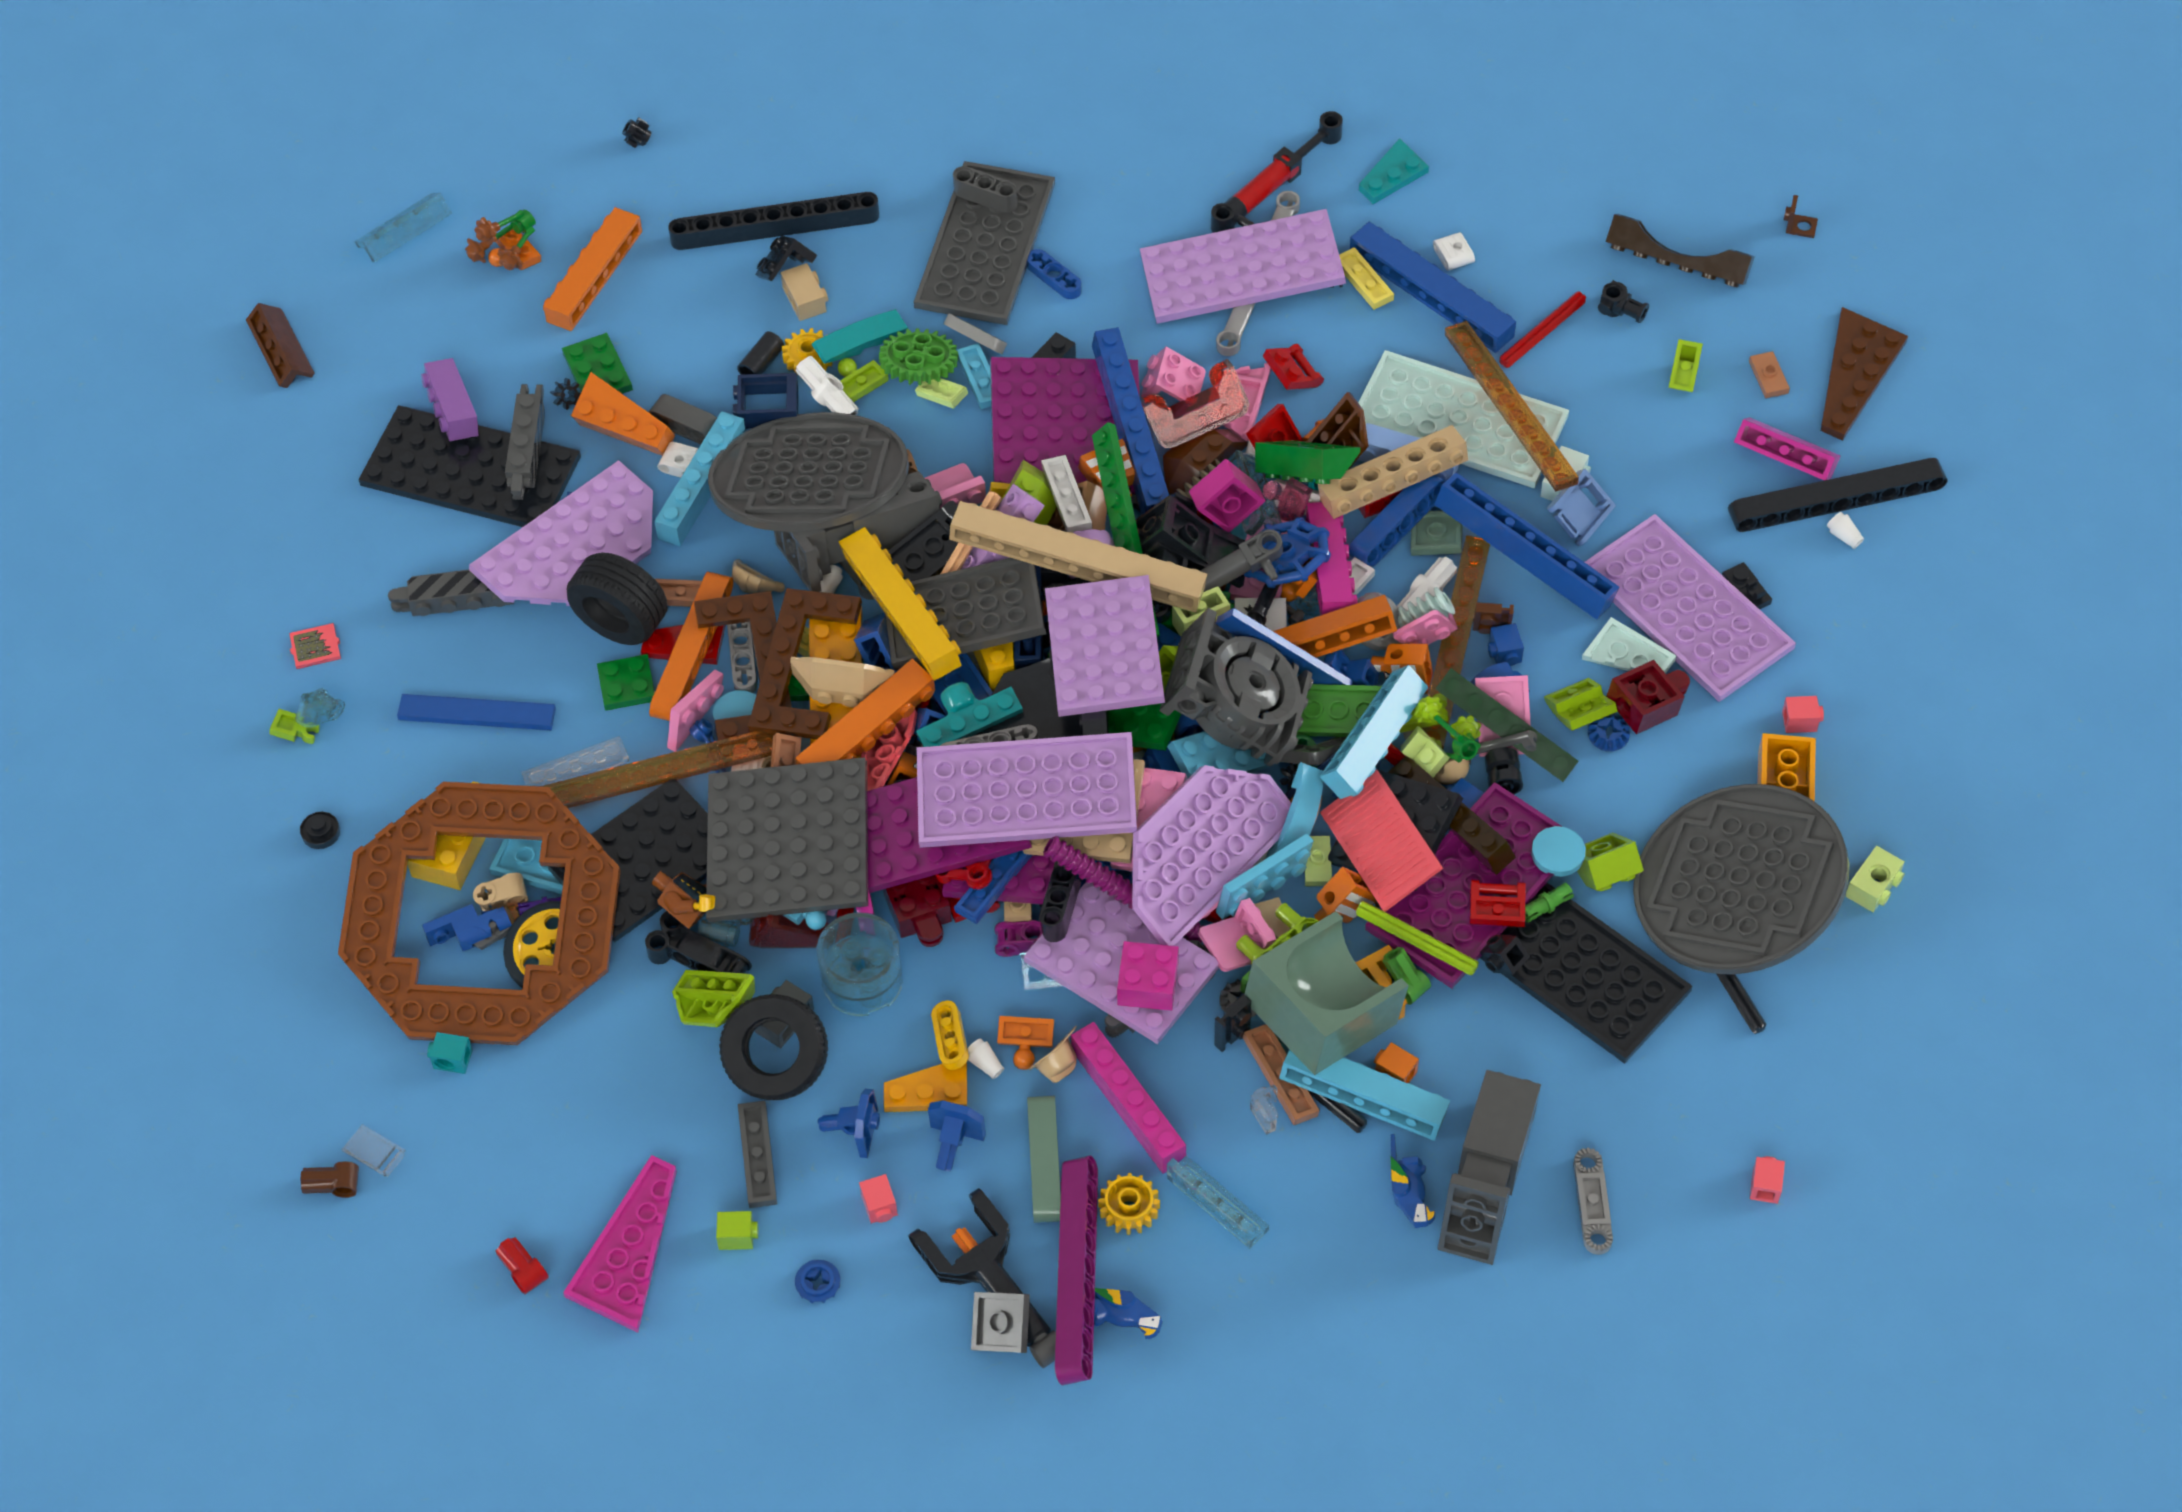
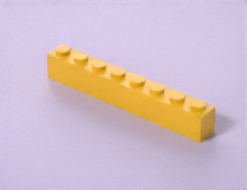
[838,527,962,681]

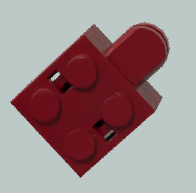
[1606,660,1690,734]
[883,875,952,947]

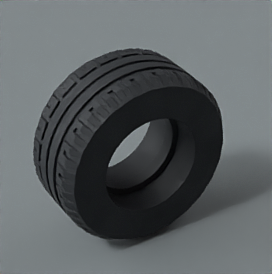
[566,552,667,645]
[719,994,828,1100]

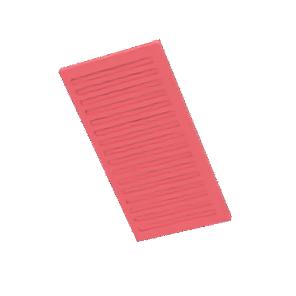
[1320,769,1444,912]

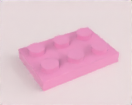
[1475,675,1531,757]

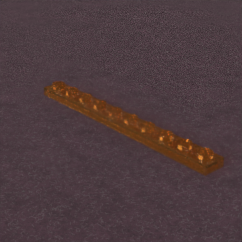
[1445,321,1579,492]
[1421,535,1490,750]
[541,731,775,808]

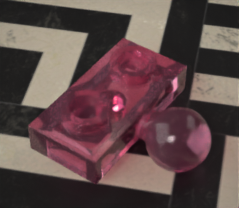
[1262,477,1313,521]

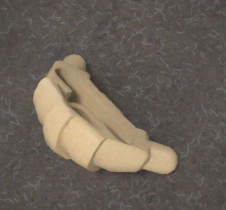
[732,559,785,593]

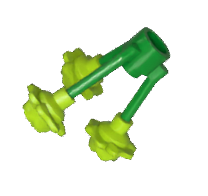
[1414,696,1481,763]

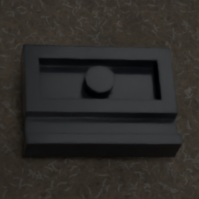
[1214,994,1251,1052]

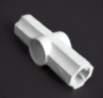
[796,356,859,415]
[1397,557,1457,615]

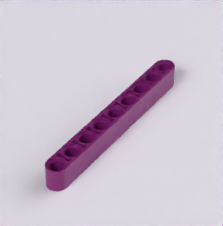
[1055,1155,1098,1386]

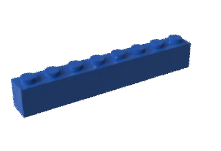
[1350,221,1516,353]
[1092,327,1169,514]
[1434,472,1619,620]

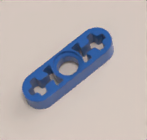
[1027,249,1082,299]

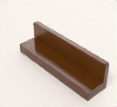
[246,303,315,388]

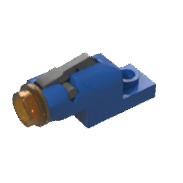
[422,904,519,951]

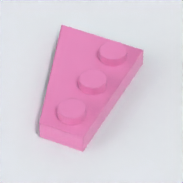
[667,670,724,752]

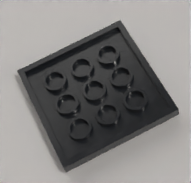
[1328,769,1464,891]

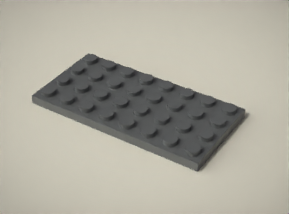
[914,161,1055,325]

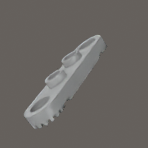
[1573,1148,1613,1255]

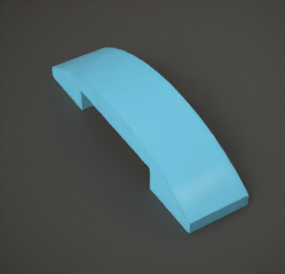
[1266,762,1323,859]

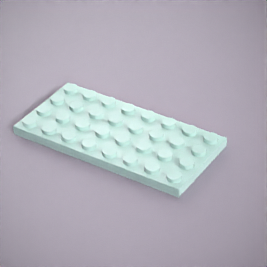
[1358,350,1569,489]

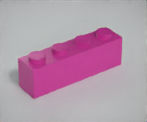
[1734,417,1841,481]

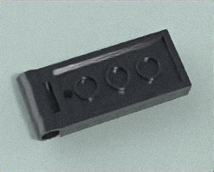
[859,501,959,590]

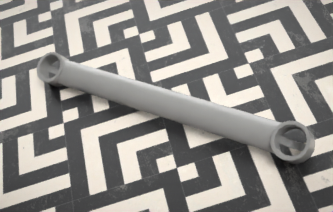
[1216,191,1300,356]

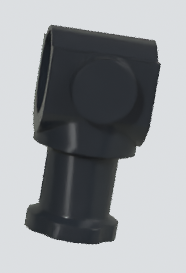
[1598,280,1649,323]

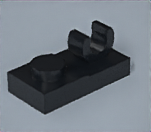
[1722,562,1772,609]

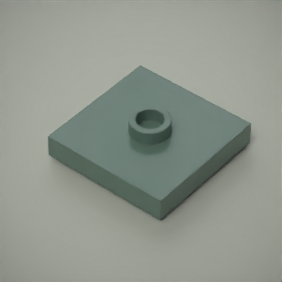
[1411,510,1463,556]

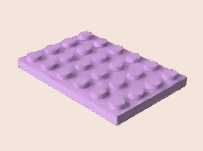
[1045,575,1165,717]
[1024,882,1219,1044]

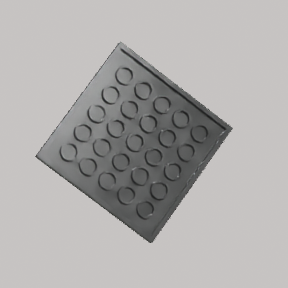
[706,757,868,922]

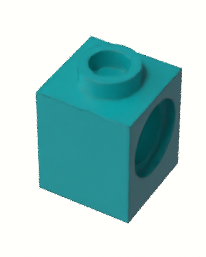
[427,1032,473,1074]

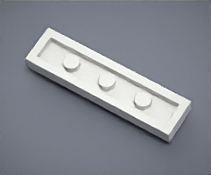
[1041,455,1092,533]

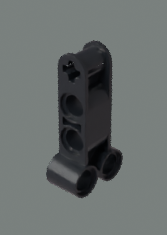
[645,911,752,974]

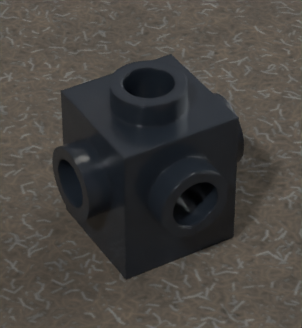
[1480,934,1530,975]

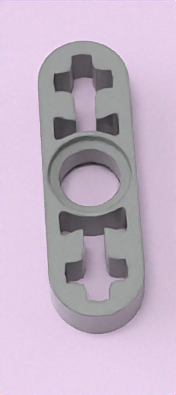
[943,313,1007,354]

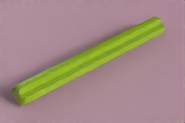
[1356,901,1478,975]

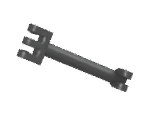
[1453,730,1537,765]

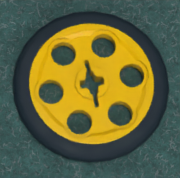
[503,901,561,988]

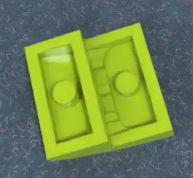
[1544,678,1617,731]

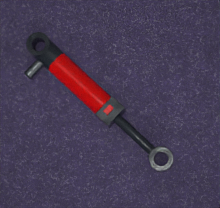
[1211,111,1343,233]

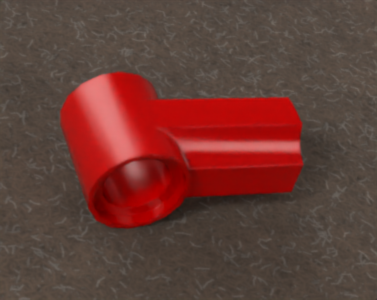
[495,1237,549,1295]

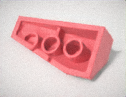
[861,710,918,791]

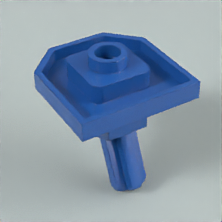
[818,1088,880,1158]
[928,1100,986,1171]

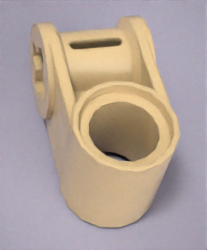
[473,872,528,912]

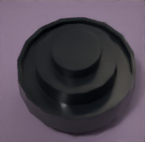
[300,811,340,849]

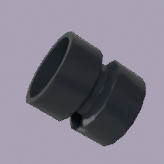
[1485,747,1523,795]

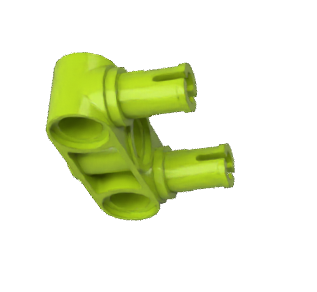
[1236,903,1318,965]

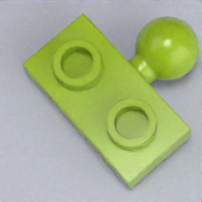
[838,358,889,402]

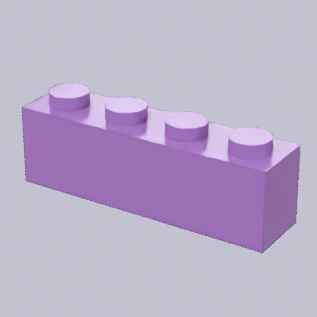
[421,358,479,441]

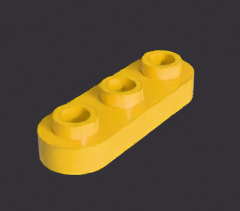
[931,1000,969,1070]

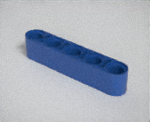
[1349,475,1446,567]

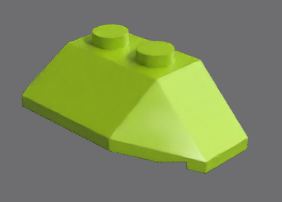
[1001,460,1057,525]
[672,970,755,1027]

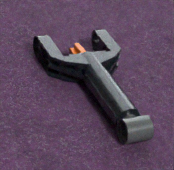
[908,1188,1056,1368]

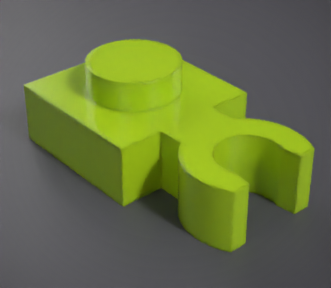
[269,709,319,744]

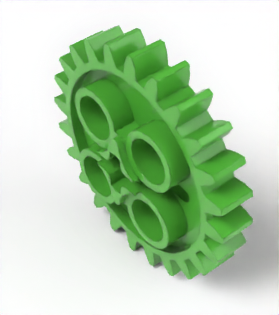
[879,328,958,385]

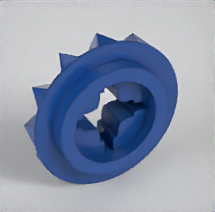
[1588,714,1630,751]
[795,1260,840,1303]

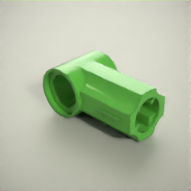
[1382,947,1431,1005]

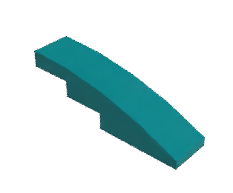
[812,309,908,364]

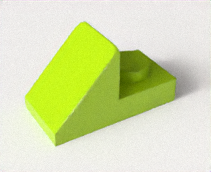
[1668,339,1703,393]

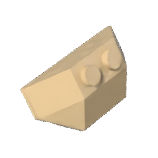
[790,657,895,707]

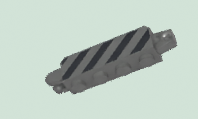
[505,384,545,500]
[388,570,514,616]

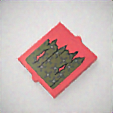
[289,623,341,669]

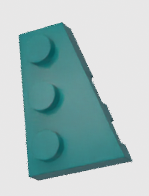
[1359,138,1429,204]

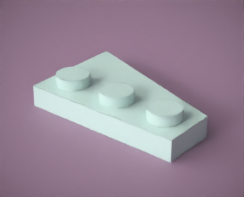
[1582,617,1676,673]

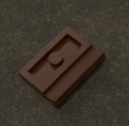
[1473,602,1514,634]

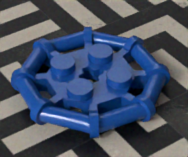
[1244,517,1331,588]

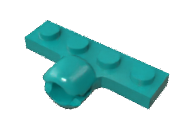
[916,682,1023,747]

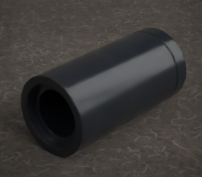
[737,331,784,375]

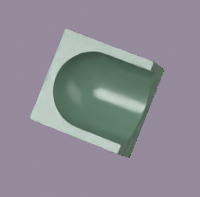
[1244,911,1409,1076]

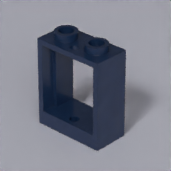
[733,373,799,429]

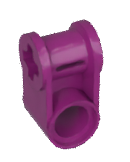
[994,920,1042,957]

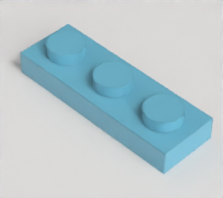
[957,343,991,409]

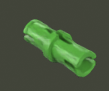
[1525,883,1574,923]

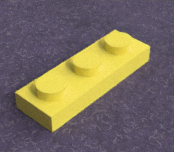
[1339,247,1394,310]

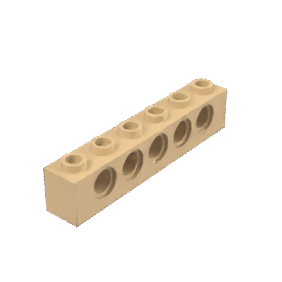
[1318,425,1468,519]

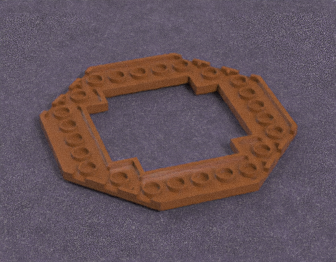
[338,781,621,1045]

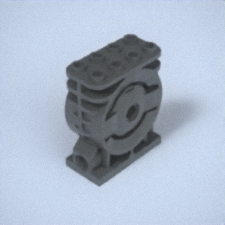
[1159,607,1314,766]

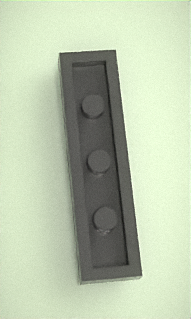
[738,1100,777,1208]

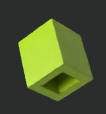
[716,1211,759,1250]

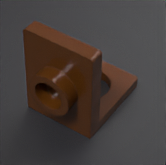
[1784,195,1818,238]

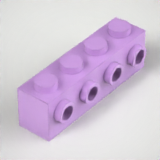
[960,484,1045,570]

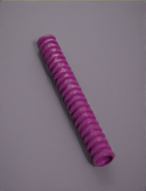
[1043,836,1205,943]

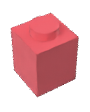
[1782,696,1824,733]
[1750,1156,1785,1204]
[859,1174,898,1224]

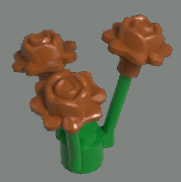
[465,209,536,270]

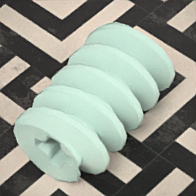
[1398,587,1455,627]

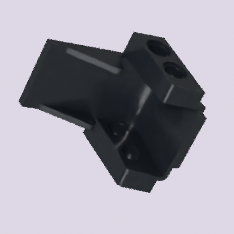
[1135,492,1245,588]

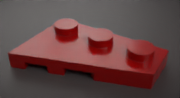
[641,625,726,665]

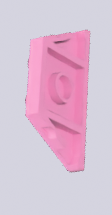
[1207,363,1272,441]

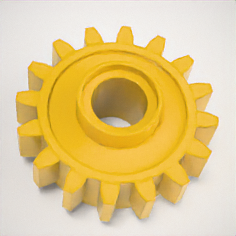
[782,328,833,375]
[1098,1173,1160,1235]

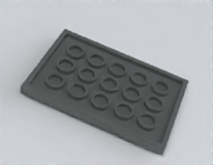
[886,558,1046,670]

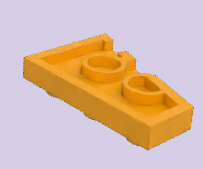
[884,1062,967,1112]

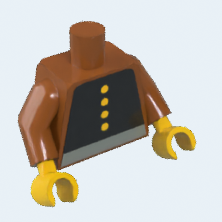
[651,871,715,929]

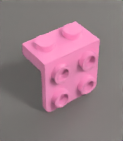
[1141,346,1206,407]
[925,463,986,509]
[1393,610,1458,646]
[1198,898,1276,972]

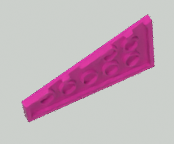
[563,1155,677,1333]

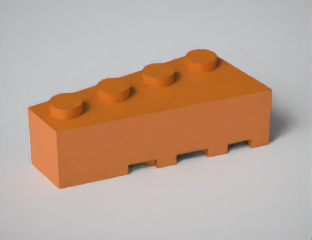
[571,372,675,456]

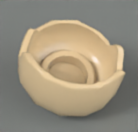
[1434,759,1470,785]

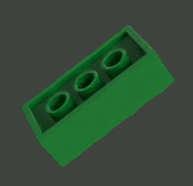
[1255,440,1360,484]

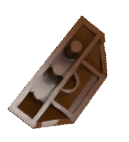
[1306,392,1369,470]
[1163,426,1248,495]

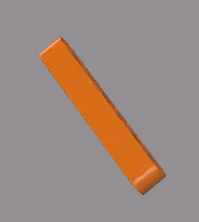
[649,571,734,721]

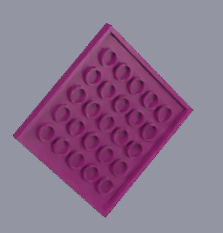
[990,357,1140,494]

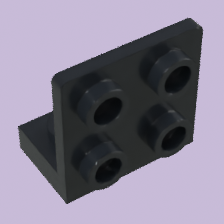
[755,235,817,281]

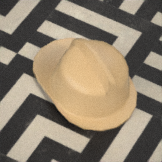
[1029,1026,1077,1083]

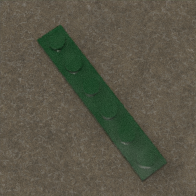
[1435,668,1579,782]

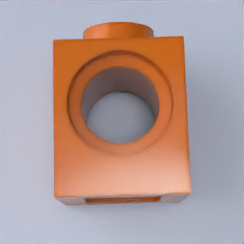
[1374,1042,1419,1083]

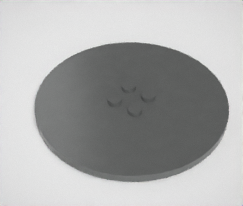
[708,412,909,532]
[1633,784,1849,974]

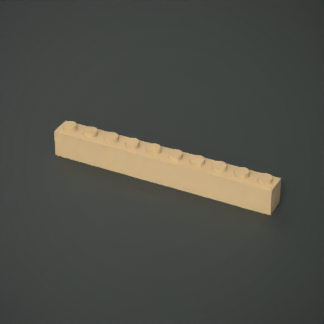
[949,501,1207,613]

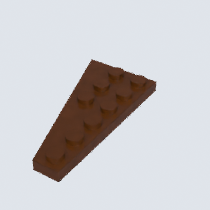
[1820,307,1908,441]

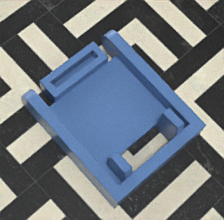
[1547,469,1616,546]

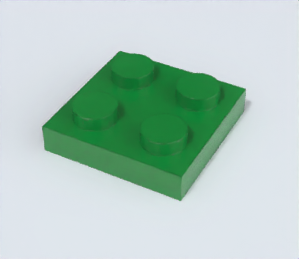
[597,654,655,711]

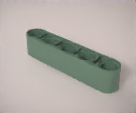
[1027,1096,1061,1223]

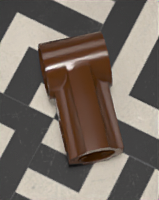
[300,1161,359,1198]

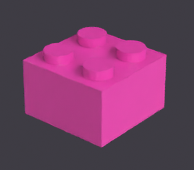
[1189,459,1265,533]
[1117,941,1179,1011]

